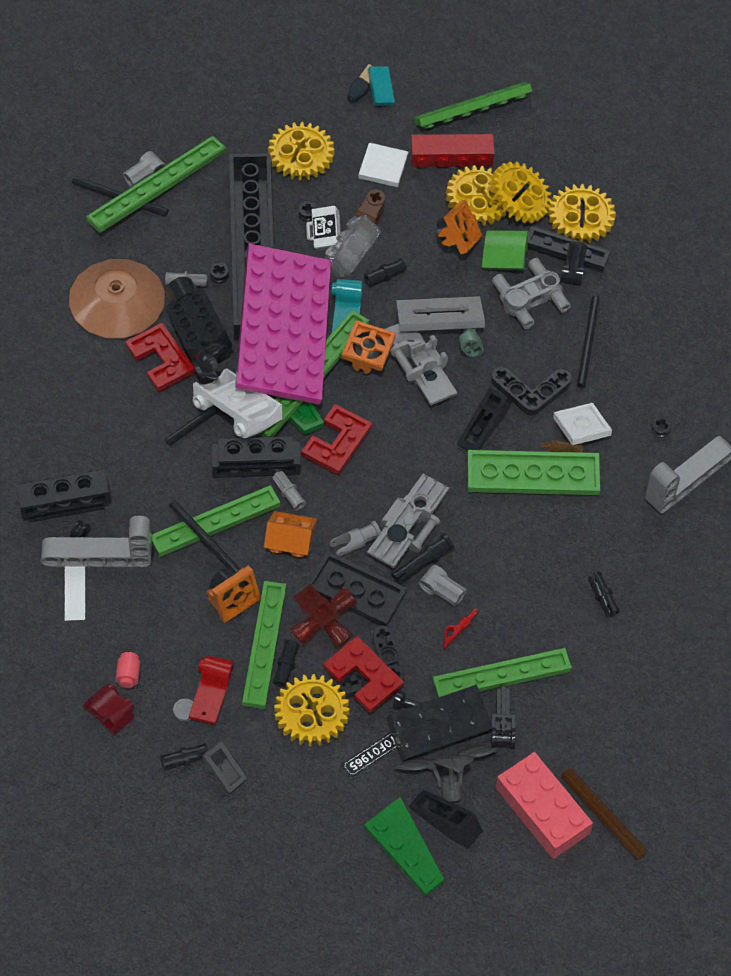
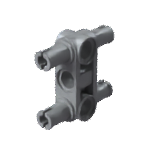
[492,258,571,329]

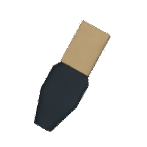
[347,64,372,101]

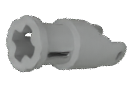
[330,520,381,557]

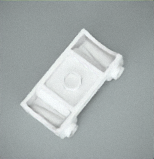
[193,369,282,438]

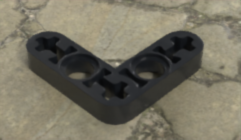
[491,367,572,416]
[339,626,404,698]

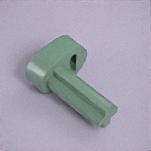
[459,328,484,357]

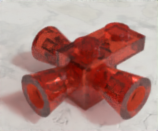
[290,584,357,649]

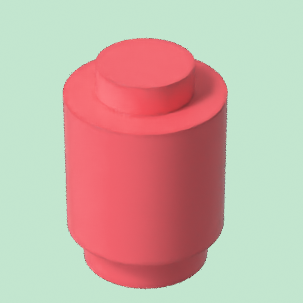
[115,652,141,688]

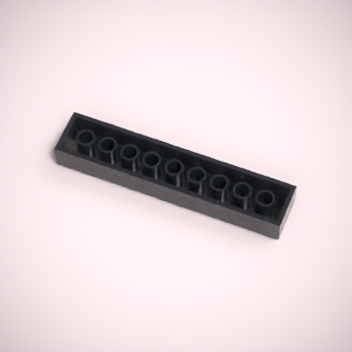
[229,153,274,339]

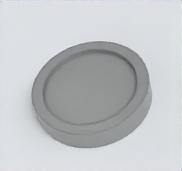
[507,289,528,309]
[173,699,193,722]

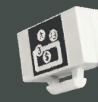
[306,206,342,250]

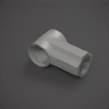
[123,151,166,187]
[418,565,466,606]

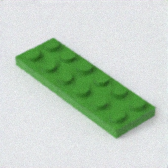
[467,450,600,495]

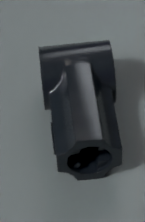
[561,241,587,285]

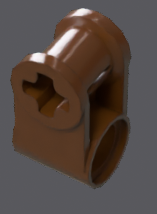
[354,189,385,231]

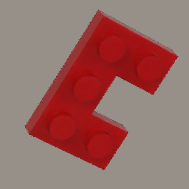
[125,323,195,392]
[301,404,372,475]
[323,636,404,714]

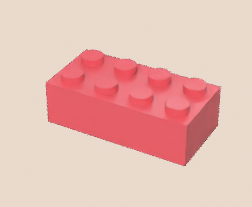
[496,752,593,859]

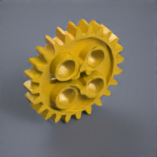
[268,122,334,181]
[489,161,552,223]
[445,165,513,226]
[548,184,616,243]
[274,674,349,747]

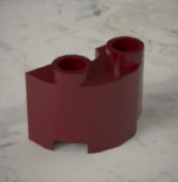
[83,683,134,736]

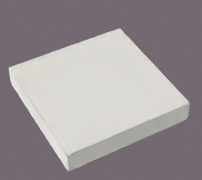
[359,143,408,187]
[553,403,612,445]

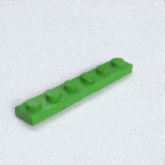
[413,82,532,129]
[151,485,280,557]
[242,581,286,709]
[433,648,572,698]

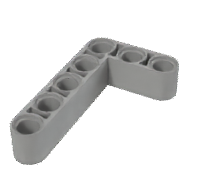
[645,436,731,514]
[41,516,152,567]

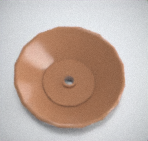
[69,259,165,339]

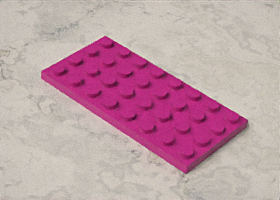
[235,244,331,404]

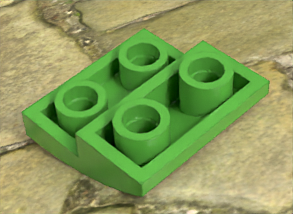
[482,231,529,270]

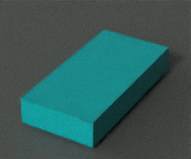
[368,67,395,106]

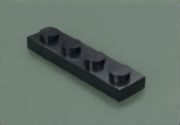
[528,226,610,271]

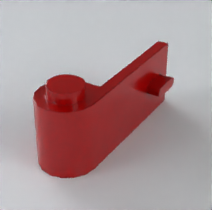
[188,655,234,725]

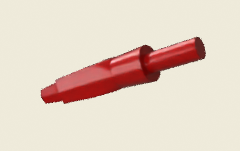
[443,608,479,650]

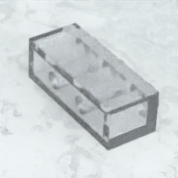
[324,214,382,279]

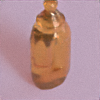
[542,440,583,453]

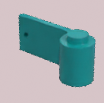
[332,279,363,333]

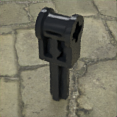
[491,686,515,749]

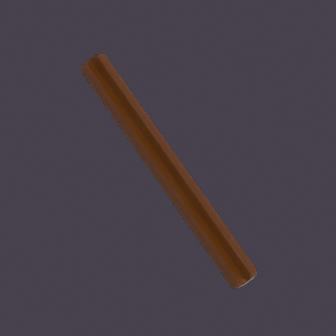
[562,768,647,860]

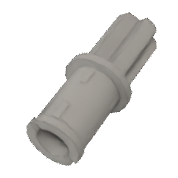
[165,271,208,287]
[272,471,306,511]

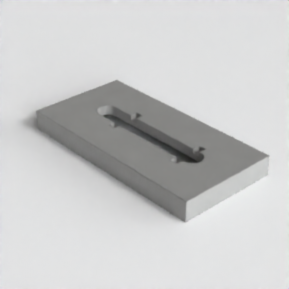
[396,296,485,332]

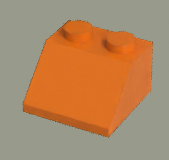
[264,511,318,557]

